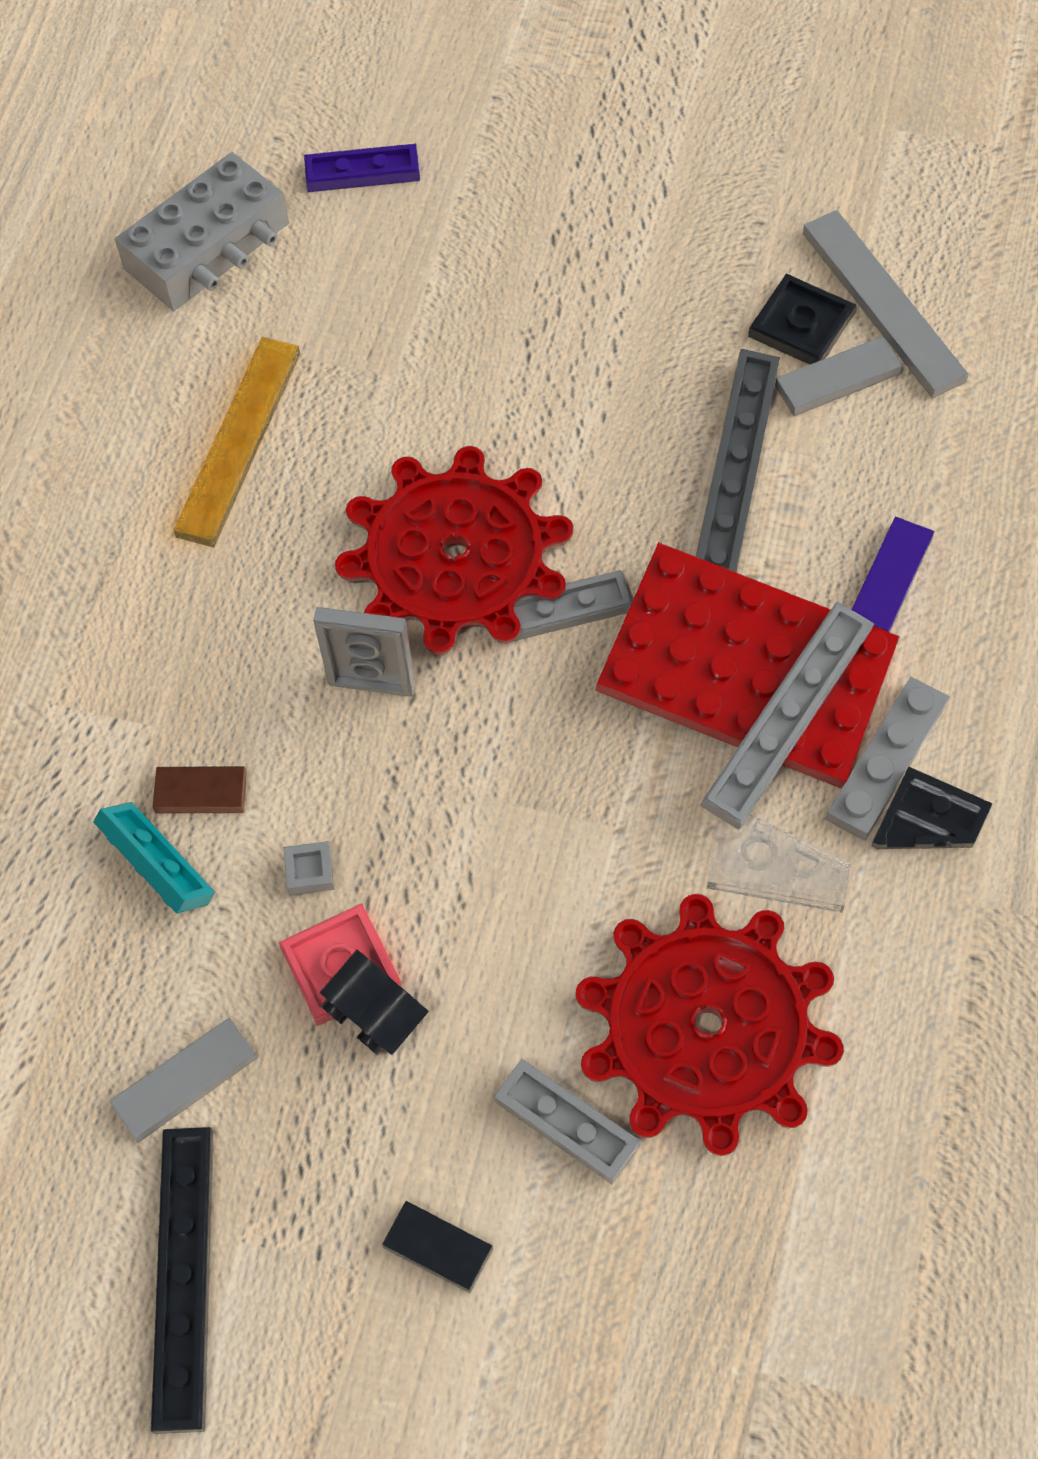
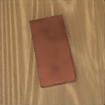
[152,766,247,813]

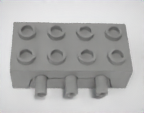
[114,152,289,311]

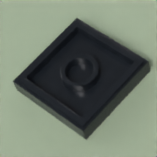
[748,273,857,365]

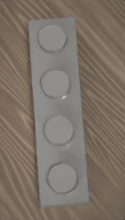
[825,676,950,841]

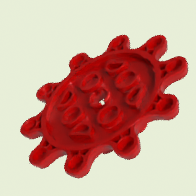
[335,446,574,655]
[575,894,844,1156]

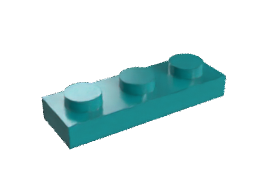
[93,802,215,914]

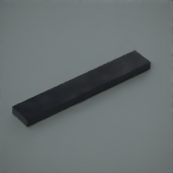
[151,1127,214,1434]

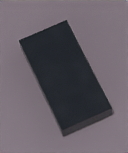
[382,1201,493,1294]

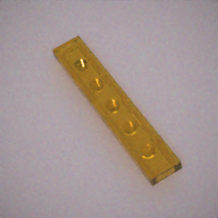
[173,337,300,548]

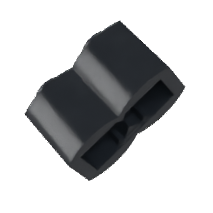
[319,949,429,1056]

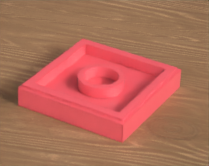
[278,903,402,1026]

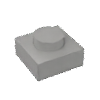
[283,841,334,896]

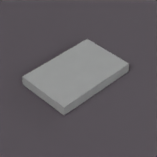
[313,607,415,697]

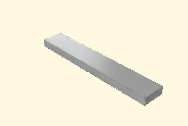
[803,210,968,399]
[700,601,874,830]

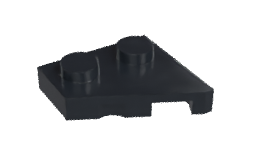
[871,766,993,849]

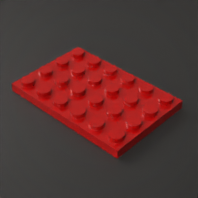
[595,542,900,789]

